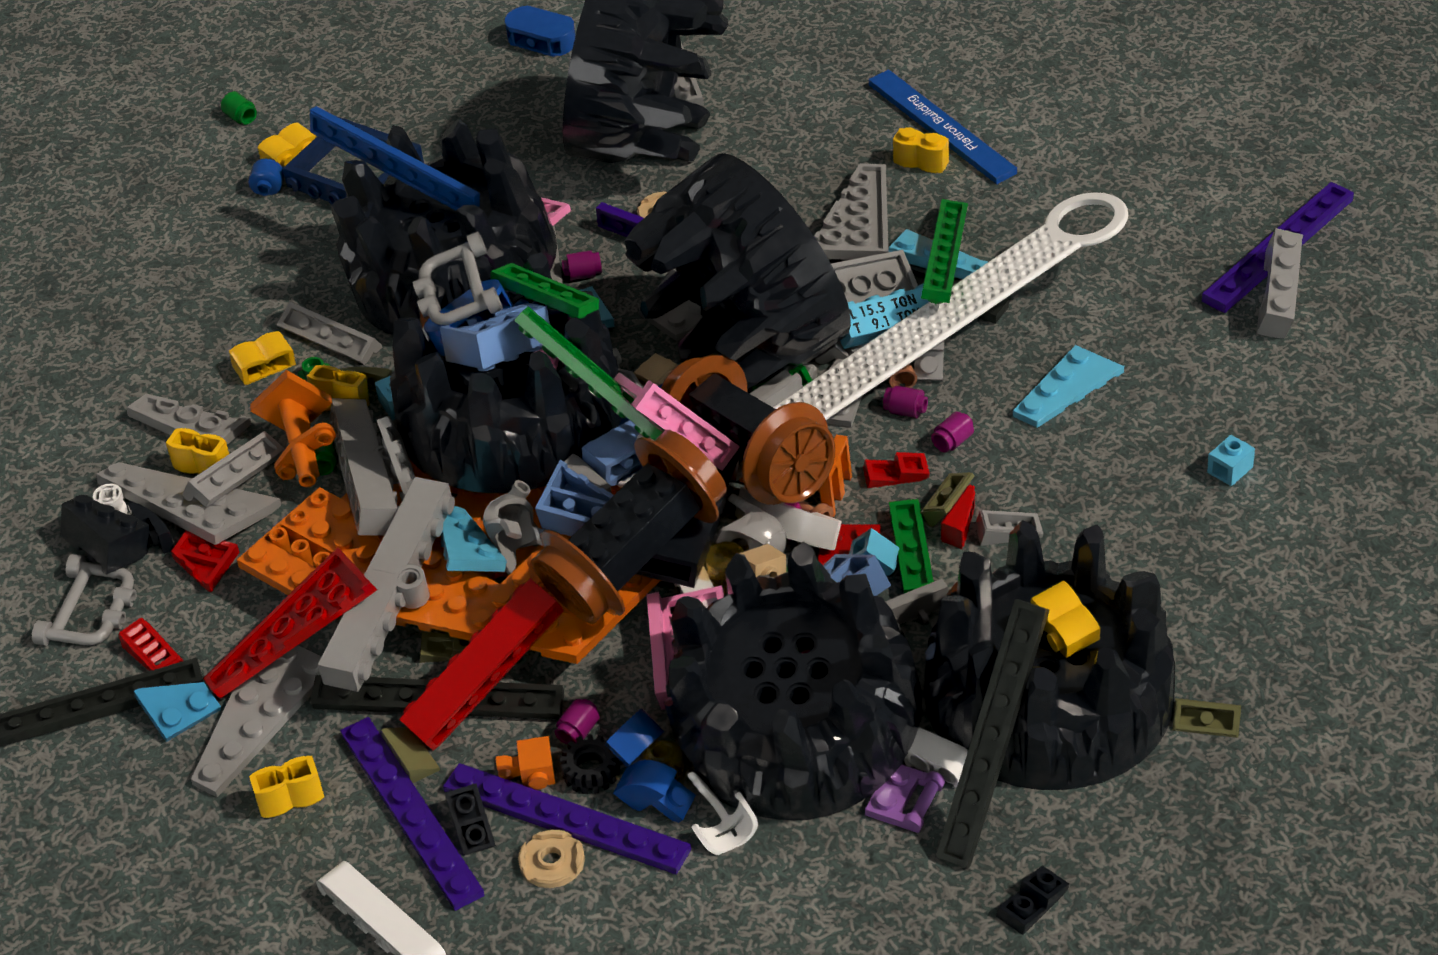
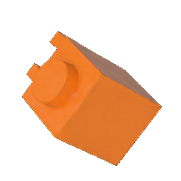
[496,736,555,790]

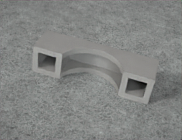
[1256,228,1303,338]

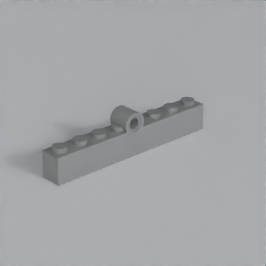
[329,398,400,536]
[318,477,455,692]

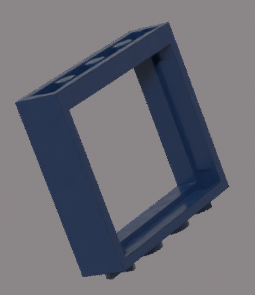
[283,117,424,204]

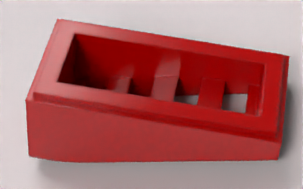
[941,485,975,549]
[118,618,183,671]

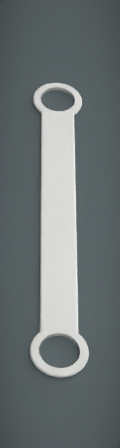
[736,193,1128,481]

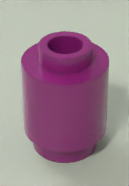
[561,250,602,281]
[883,385,928,418]
[931,411,974,453]
[554,699,600,744]

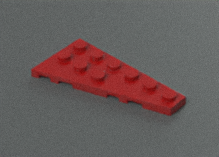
[203,548,378,699]

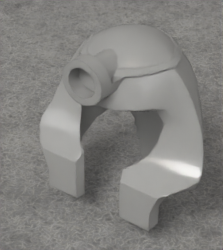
[483,480,545,575]
[713,494,786,553]

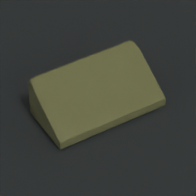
[921,472,974,527]
[1172,698,1241,738]
[381,727,440,783]

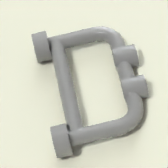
[412,231,503,325]
[32,554,137,646]

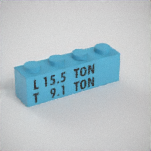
[840,283,929,349]

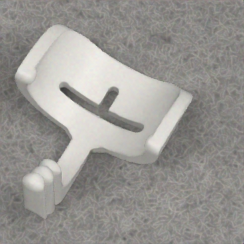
[688,772,758,855]

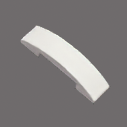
[735,487,842,550]

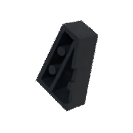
[60,495,149,575]

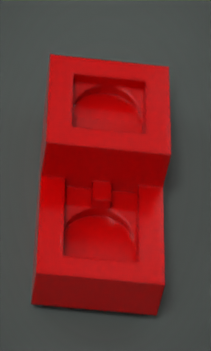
[863,452,930,488]

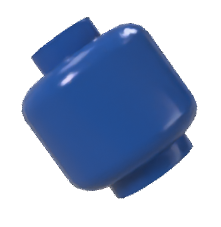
[248,159,284,196]

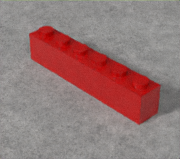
[399,578,564,751]

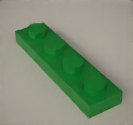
[491,263,599,319]
[889,499,934,594]

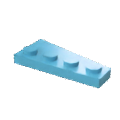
[888,229,988,279]
[1013,345,1124,428]
[440,506,507,572]

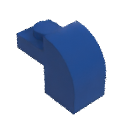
[605,708,665,768]
[613,760,696,823]

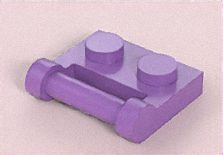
[865,765,945,833]

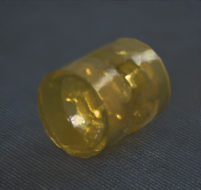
[705,541,744,595]

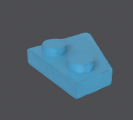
[134,682,221,742]

